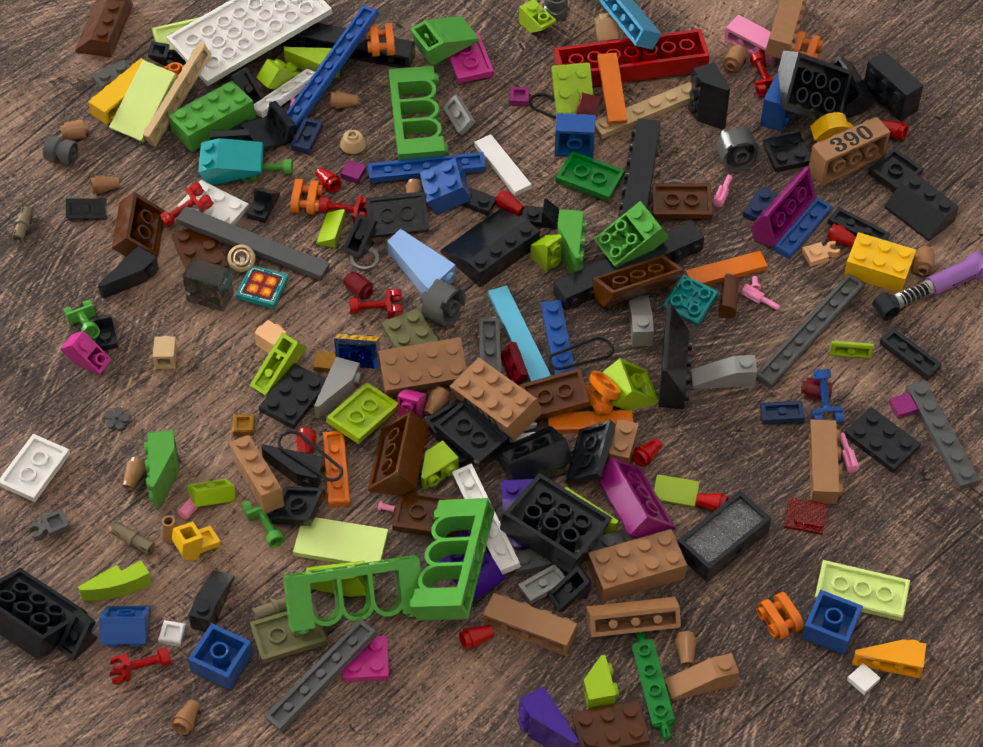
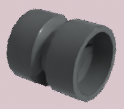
[544,0,568,22]
[43,135,79,166]

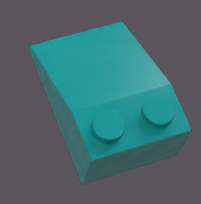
[198,138,264,185]

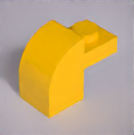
[810,112,854,142]
[172,521,221,561]

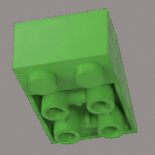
[410,16,480,66]
[594,201,669,267]
[557,209,587,274]
[144,430,179,510]

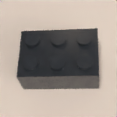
[864,52,924,121]

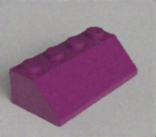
[751,167,816,247]
[599,457,676,538]

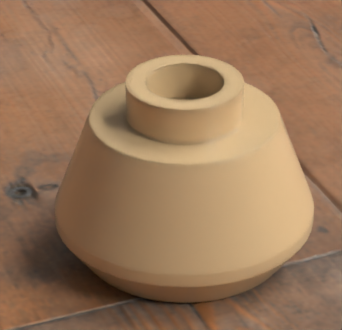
[340,130,366,155]
[228,244,255,272]

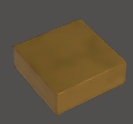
[313,350,338,372]
[232,414,255,436]

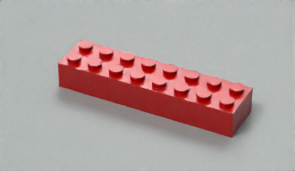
[554,29,710,87]

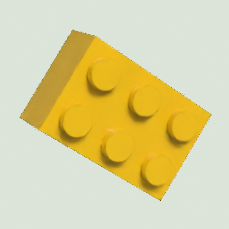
[844,232,916,293]

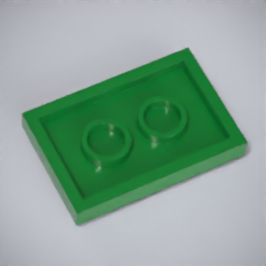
[555,151,625,202]

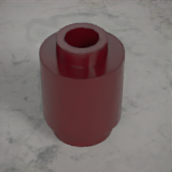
[343,272,373,300]
[801,377,832,400]

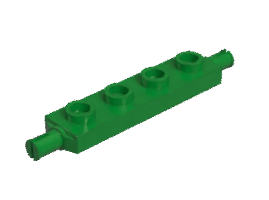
[631,632,676,741]

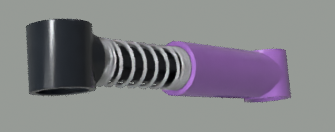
[872,251,983,321]

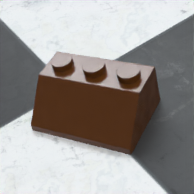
[112,192,165,257]

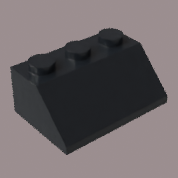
[831,55,876,118]
[688,62,730,129]
[884,173,959,242]
[495,426,573,480]

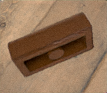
[718,273,739,318]

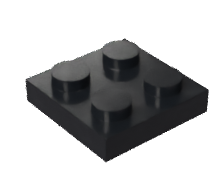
[763,132,811,173]
[868,148,924,192]
[270,486,326,526]

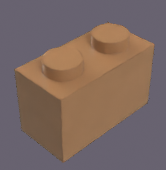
[607,419,639,464]

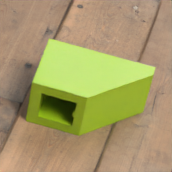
[519,0,556,33]
[256,59,300,90]
[530,234,562,272]
[421,441,459,491]
[583,655,619,709]

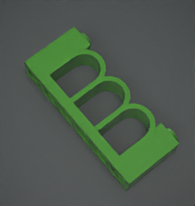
[388,66,448,160]
[410,498,495,620]
[283,555,421,634]

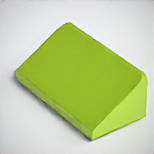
[316,209,346,248]
[830,341,874,359]
[654,475,699,508]
[187,479,235,507]

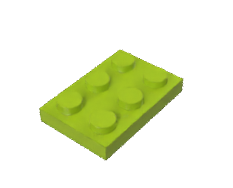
[551,63,596,119]
[326,382,398,444]

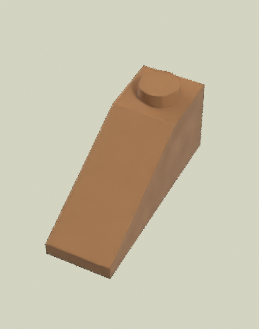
[665,653,739,701]

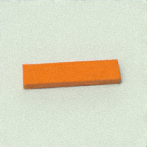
[597,53,627,125]
[685,251,768,286]
[548,410,633,434]
[323,431,350,507]

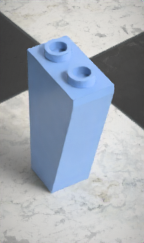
[387,229,456,294]

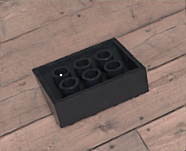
[778,50,853,120]
[440,209,540,287]
[659,303,693,409]
[500,473,612,573]
[0,568,87,660]

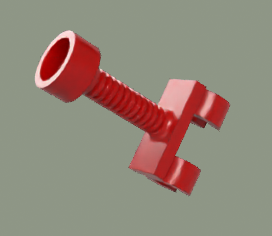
[750,52,774,98]
[159,182,214,228]
[319,196,368,224]
[349,289,403,319]
[110,647,171,685]

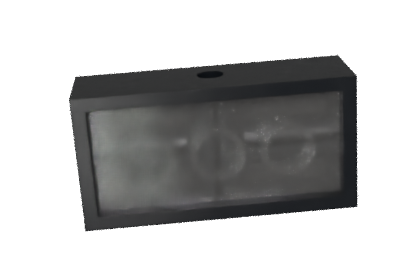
[677,491,771,582]

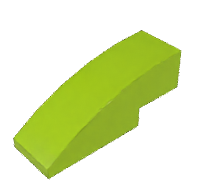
[78,560,152,601]

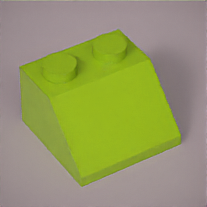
[603,358,659,410]

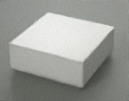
[158,620,187,647]
[847,663,880,695]

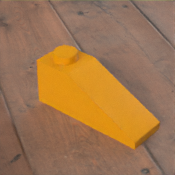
[852,639,926,678]

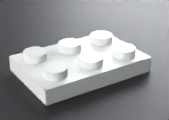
[178,180,249,225]
[0,434,70,502]

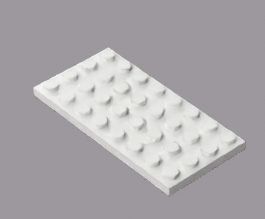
[167,0,333,86]

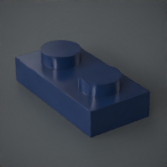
[291,118,323,154]
[743,186,778,222]
[759,401,805,425]

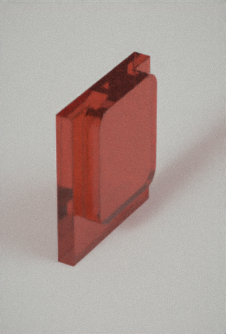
[783,497,827,535]

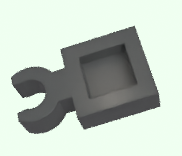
[28,508,71,541]

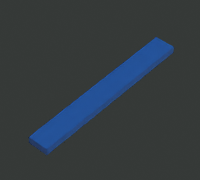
[286,5,380,131]

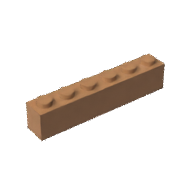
[764,0,807,59]

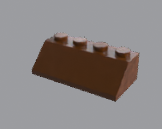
[75,0,133,58]
[593,255,684,307]
[368,411,429,496]

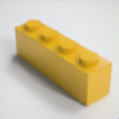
[88,58,144,125]

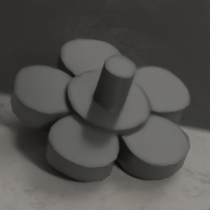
[105,407,129,430]

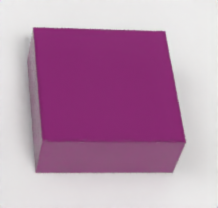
[509,87,529,107]
[340,160,367,184]
[889,393,918,419]

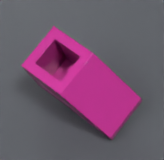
[60,331,112,375]
[398,389,427,419]

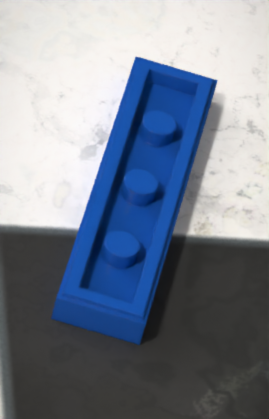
[773,197,833,260]

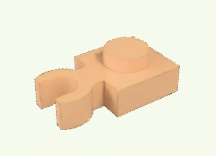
[802,241,840,267]

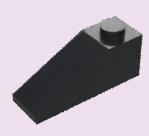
[98,246,159,299]
[261,444,325,488]
[188,570,235,632]

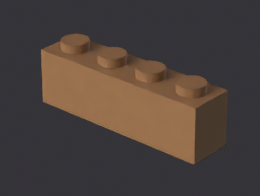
[808,419,843,504]
[229,435,285,514]
[483,593,577,656]
[586,597,681,637]

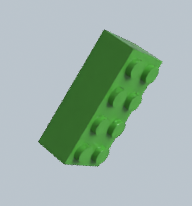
[168,81,256,152]

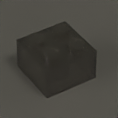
[182,258,234,312]

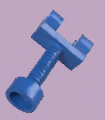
[811,369,844,424]

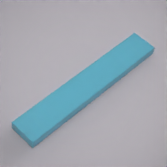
[488,285,551,382]

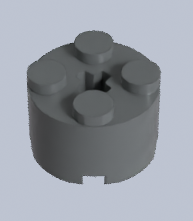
[716,127,761,172]
[420,279,466,327]

